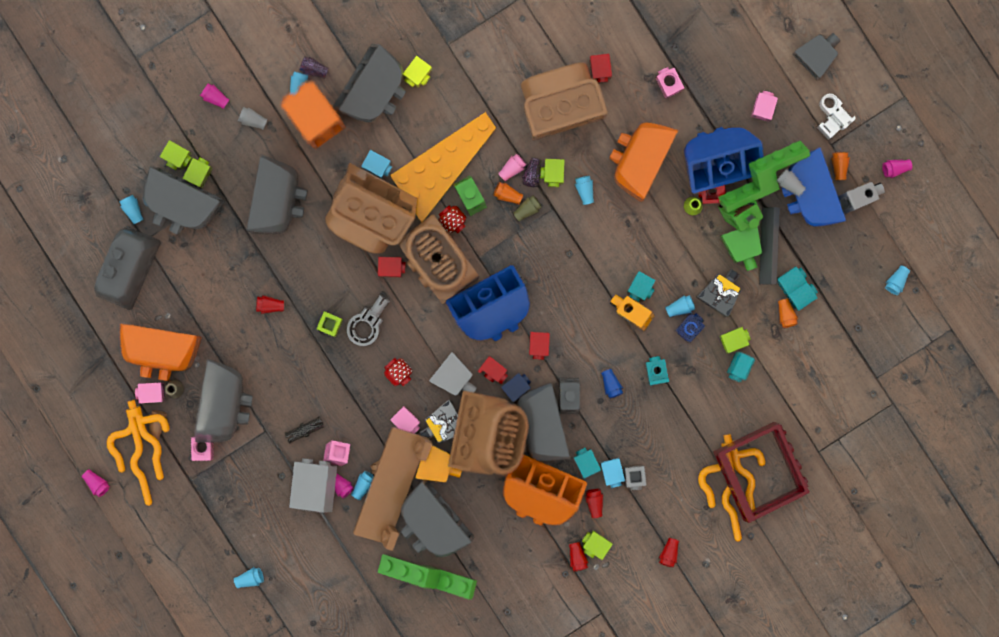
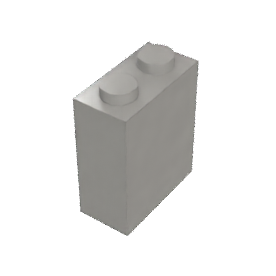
[289,458,337,513]

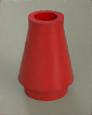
[256,295,284,314]
[584,489,603,518]
[659,538,679,568]
[569,542,589,572]

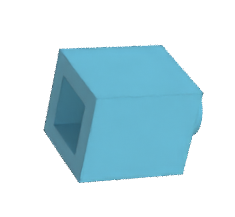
[361,150,392,179]
[600,458,625,488]

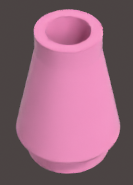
[498,154,527,181]

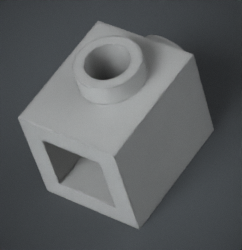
[624,465,646,490]

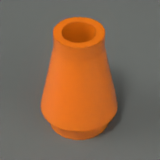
[831,152,850,180]
[493,182,523,205]
[778,299,798,328]

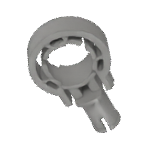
[347,295,390,346]

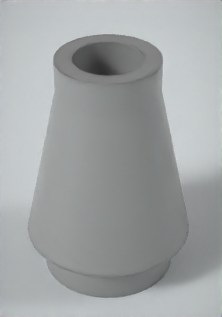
[238,107,268,130]
[777,169,806,197]

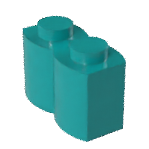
[777,266,818,311]
[726,352,756,383]

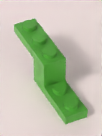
[718,141,810,212]
[378,554,477,599]

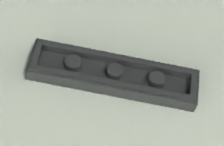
[759,207,780,285]

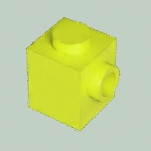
[403,56,432,88]

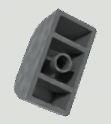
[332,44,406,122]
[247,155,308,234]
[143,167,226,235]
[94,226,161,310]
[195,359,253,443]
[518,383,570,461]
[401,480,474,557]

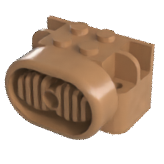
[521,62,608,141]
[325,163,417,254]
[398,214,479,305]
[448,391,528,475]

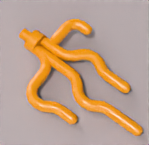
[106,400,170,506]
[698,434,765,542]

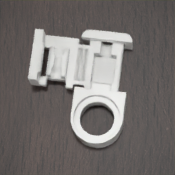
[817,94,855,140]

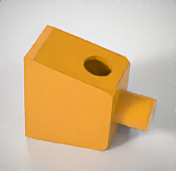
[610,294,654,332]
[415,445,462,482]

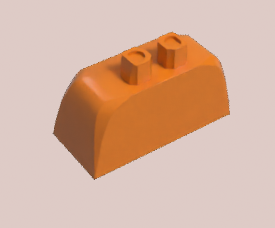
[609,123,678,202]
[120,324,202,381]
[503,454,587,526]

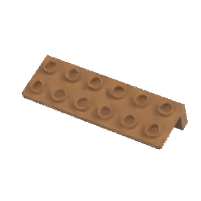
[353,427,433,551]

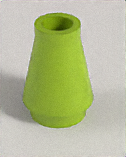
[684,196,703,215]

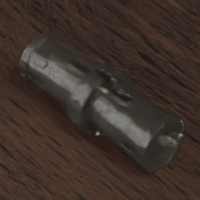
[285,417,325,444]

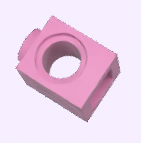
[656,67,684,99]
[751,91,778,122]
[135,383,165,403]
[390,406,420,433]
[191,437,213,461]
[323,441,350,466]

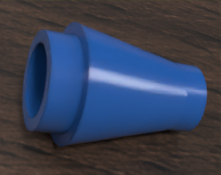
[601,369,623,399]

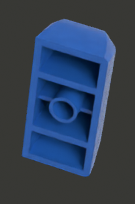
[684,127,764,193]
[781,148,846,226]
[446,265,530,341]

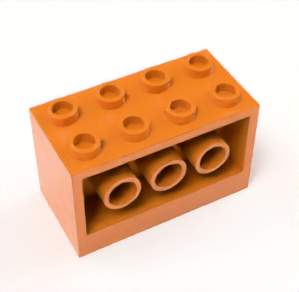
[281,81,346,150]

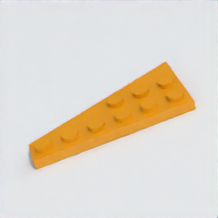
[390,112,496,223]

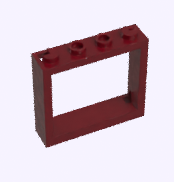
[713,422,810,523]

